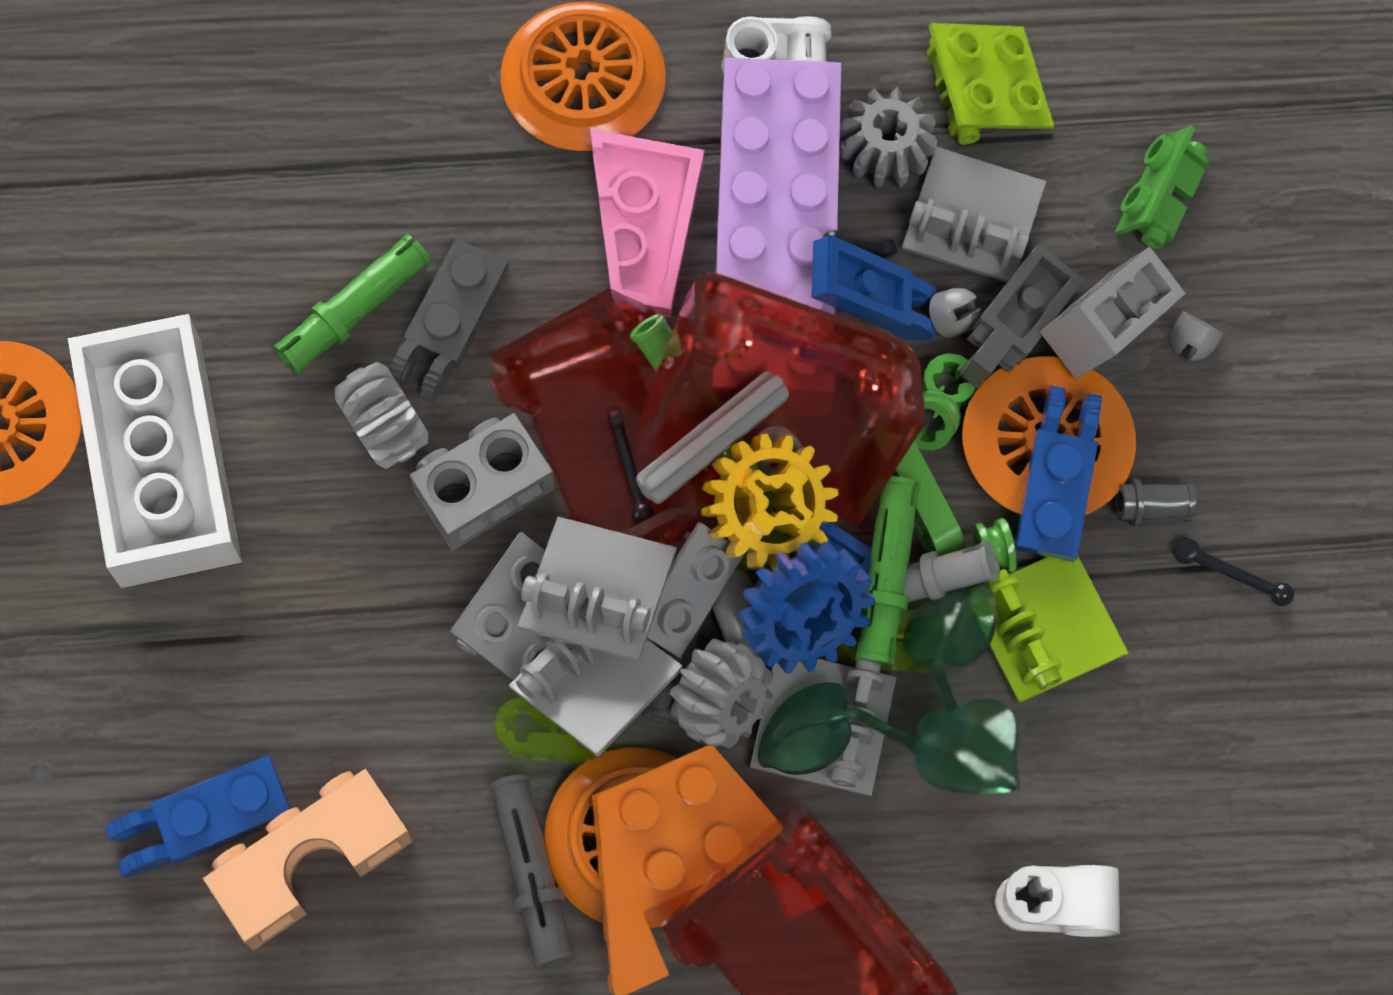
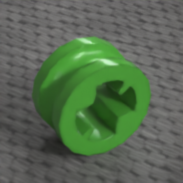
[921,353,976,411]
[902,390,961,451]
[972,518,1017,573]

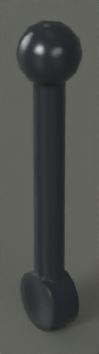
[822,230,897,258]
[607,408,655,525]
[1174,538,1294,606]

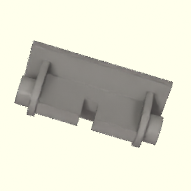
[647,522,746,658]

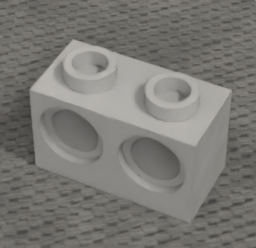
[1040,246,1186,379]
[410,413,555,551]

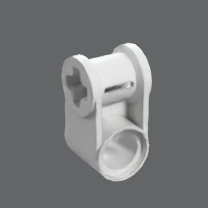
[722,16,831,75]
[994,865,1120,937]

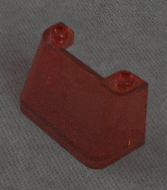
[634,272,926,526]
[489,288,738,545]
[661,805,958,995]

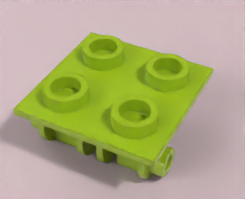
[926,23,1054,145]
[964,557,1129,703]

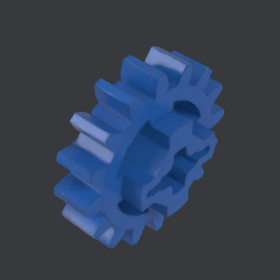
[739,542,875,673]

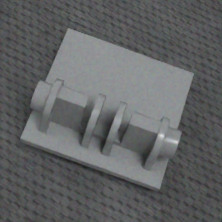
[902,147,1046,283]
[518,517,677,661]
[449,532,551,680]
[509,638,683,757]
[750,659,897,797]

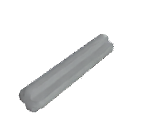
[636,371,790,504]

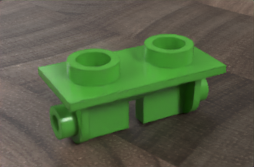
[1115,125,1209,249]

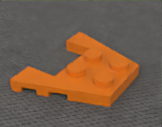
[592,744,840,995]

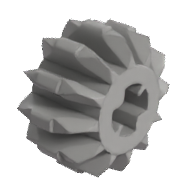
[840,87,937,189]
[335,362,428,469]
[669,639,774,749]

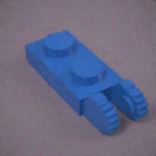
[811,236,936,341]
[1014,385,1102,562]
[105,755,291,878]

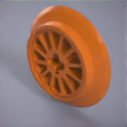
[501,2,666,151]
[0,341,82,506]
[962,356,1136,515]
[544,747,717,928]

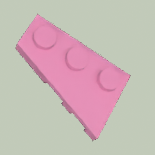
[590,129,704,318]

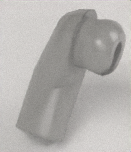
[712,568,754,651]

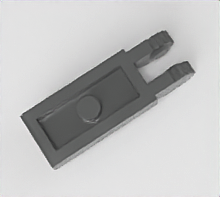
[389,238,509,403]

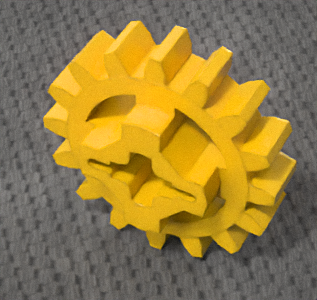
[701,433,838,570]

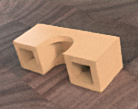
[203,769,413,951]

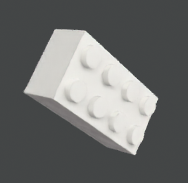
[68,314,242,588]

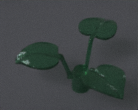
[758,582,1020,794]

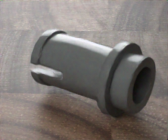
[1115,478,1196,526]

